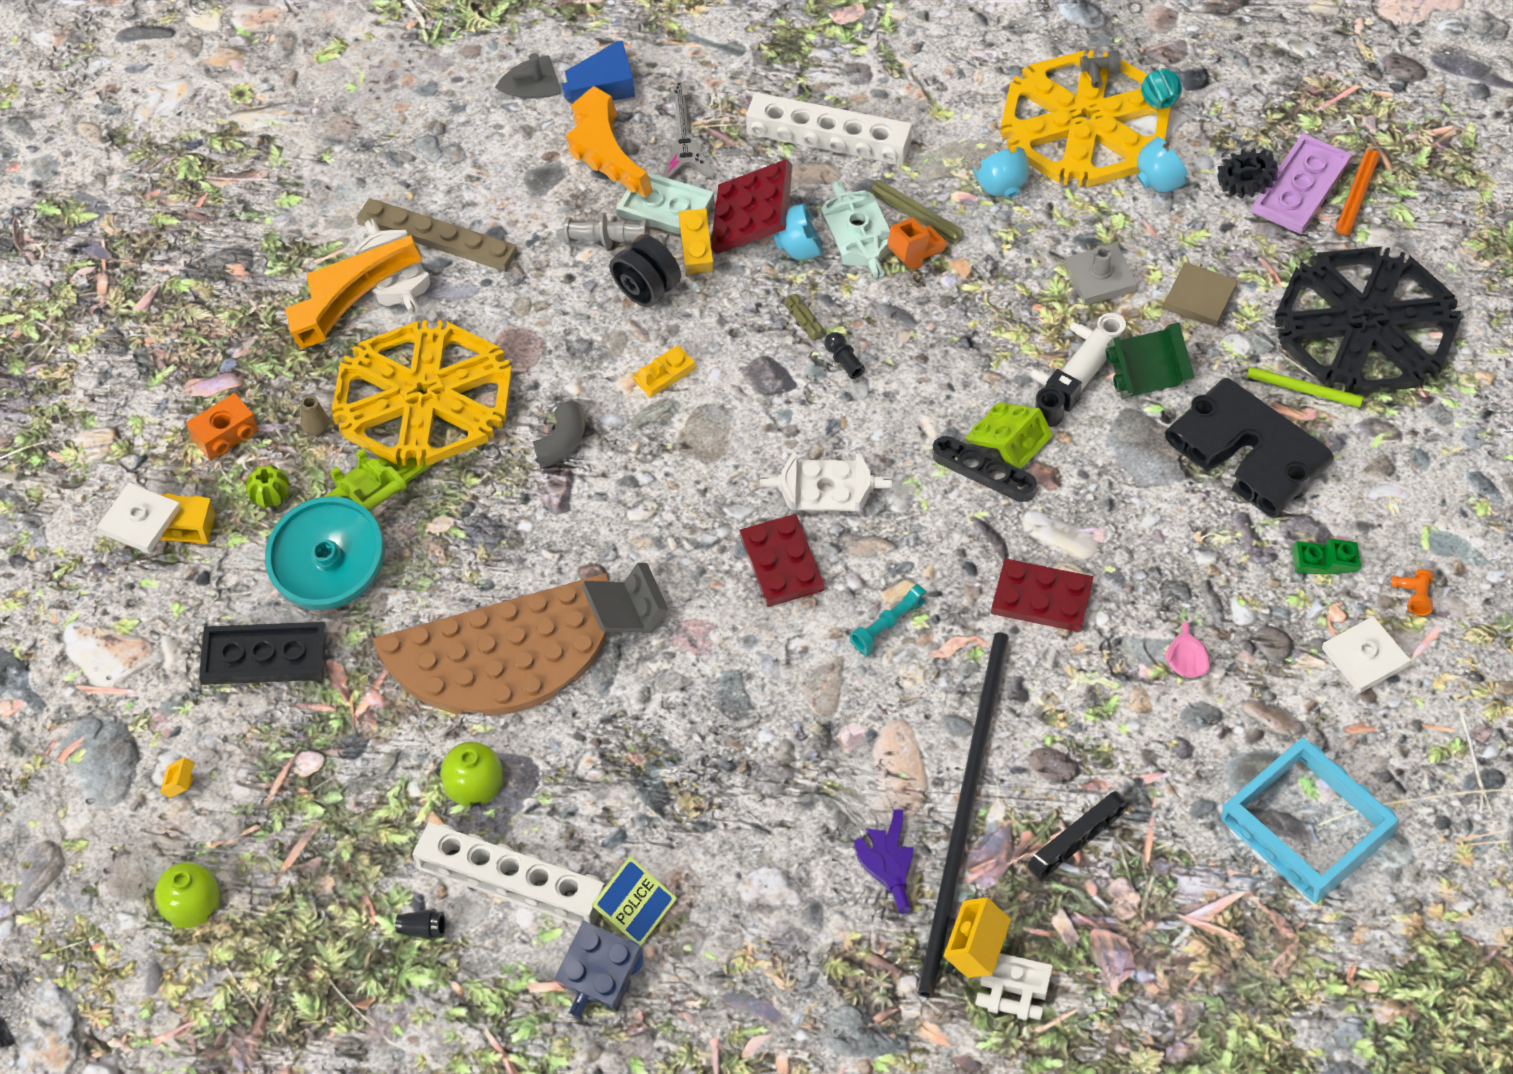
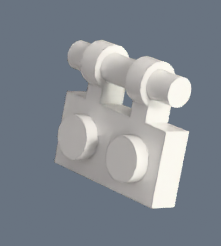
[975,953,1053,1020]

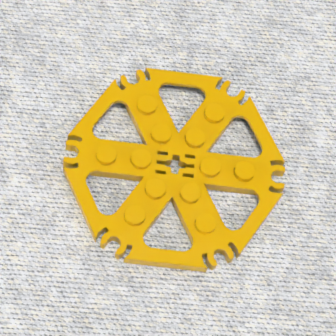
[1000,50,1171,187]
[331,320,512,467]

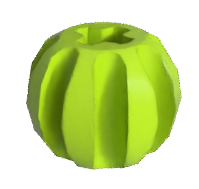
[246,464,290,508]

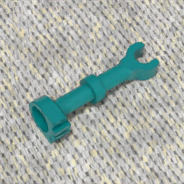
[850,584,926,657]

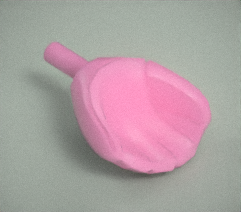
[1165,622,1211,678]

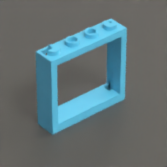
[1221,737,1399,905]

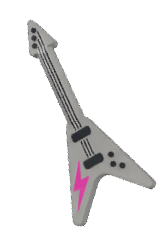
[662,79,715,180]

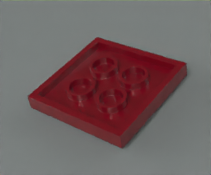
[711,159,793,254]

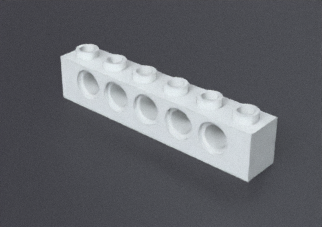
[746,92,912,165]
[412,822,605,926]

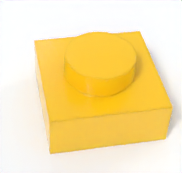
[160,757,195,798]

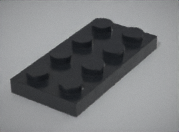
[199,622,327,685]

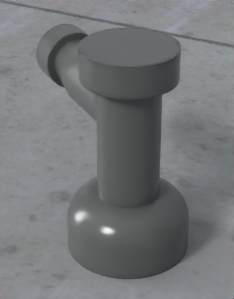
[1080,50,1121,88]

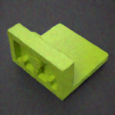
[965,402,1053,469]

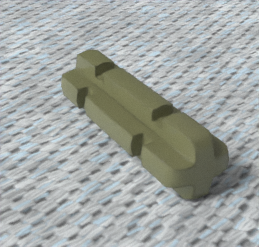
[785,294,824,340]

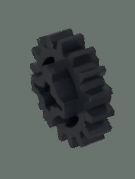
[1217,148,1278,199]

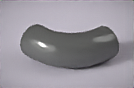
[533,401,585,469]

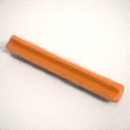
[1336,149,1380,236]

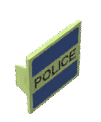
[592,856,677,946]

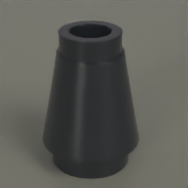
[395,908,446,941]

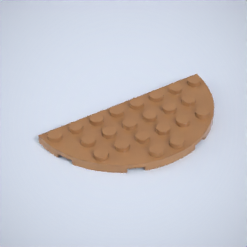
[372,573,608,716]

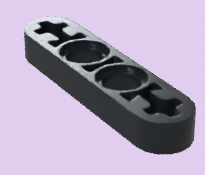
[932,436,1037,502]
[1027,791,1129,879]

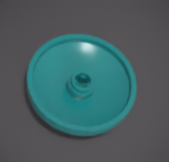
[265,496,385,610]

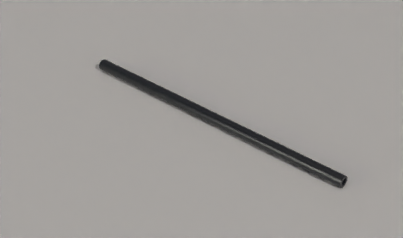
[917,632,1009,998]

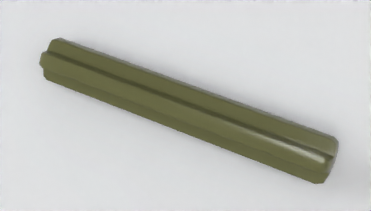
[871,180,964,244]

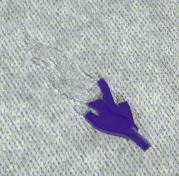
[832,708,914,914]

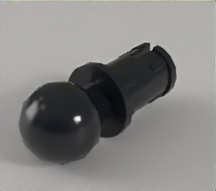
[824,332,865,379]

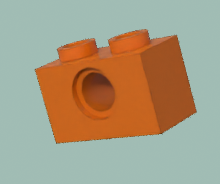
[186,392,258,461]

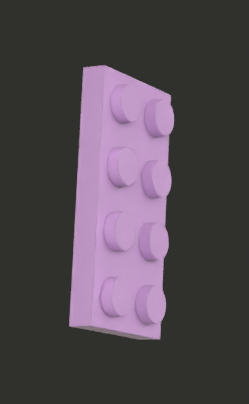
[1251,133,1352,234]

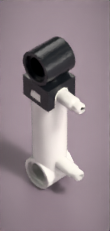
[1030,313,1126,427]

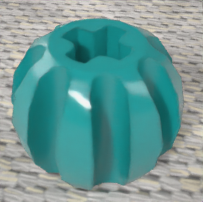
[1141,68,1182,109]

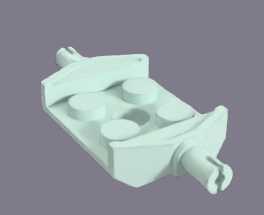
[821,181,892,279]

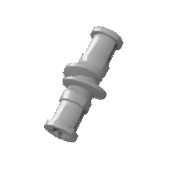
[563,213,650,249]

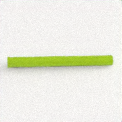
[1247,367,1364,408]

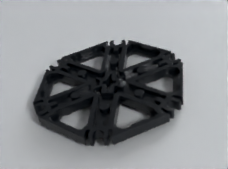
[1274,246,1462,394]

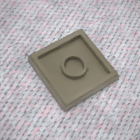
[1163,262,1238,327]

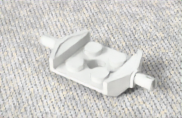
[354,219,430,314]
[760,453,892,511]

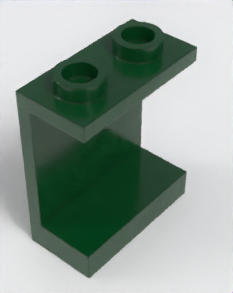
[1105,322,1195,399]

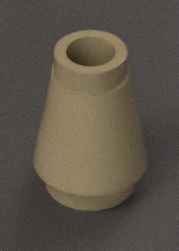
[300,395,329,436]

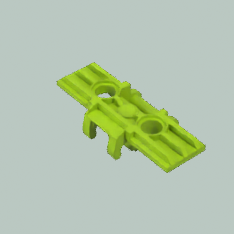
[324,448,435,512]

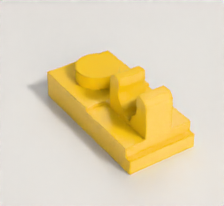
[633,345,696,398]

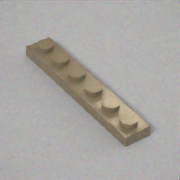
[356,198,518,272]

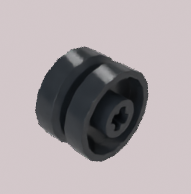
[609,234,682,308]

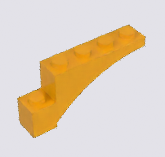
[566,86,653,198]
[285,235,422,349]

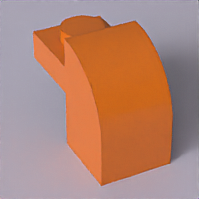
[887,217,947,269]

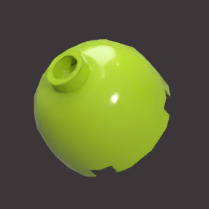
[440,742,504,806]
[154,862,221,928]

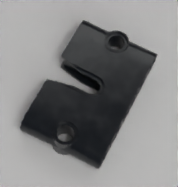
[1164,378,1334,517]

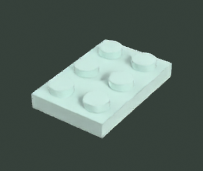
[616,172,714,235]

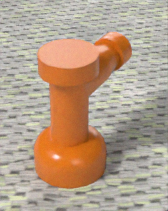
[1391,569,1433,616]

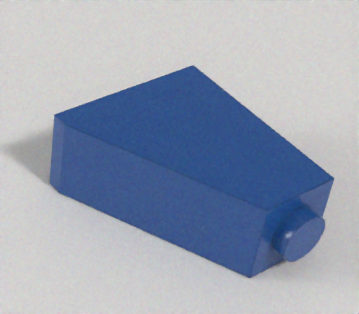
[562,40,635,104]

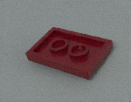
[739,514,824,607]
[991,558,1094,633]

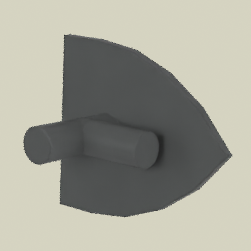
[495,53,561,99]

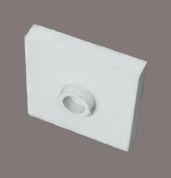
[97,483,181,553]
[1322,616,1411,694]

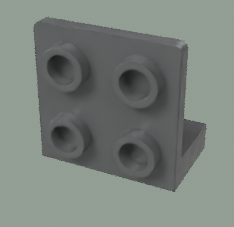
[582,563,669,633]

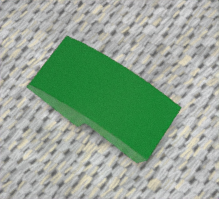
[1292,538,1361,574]

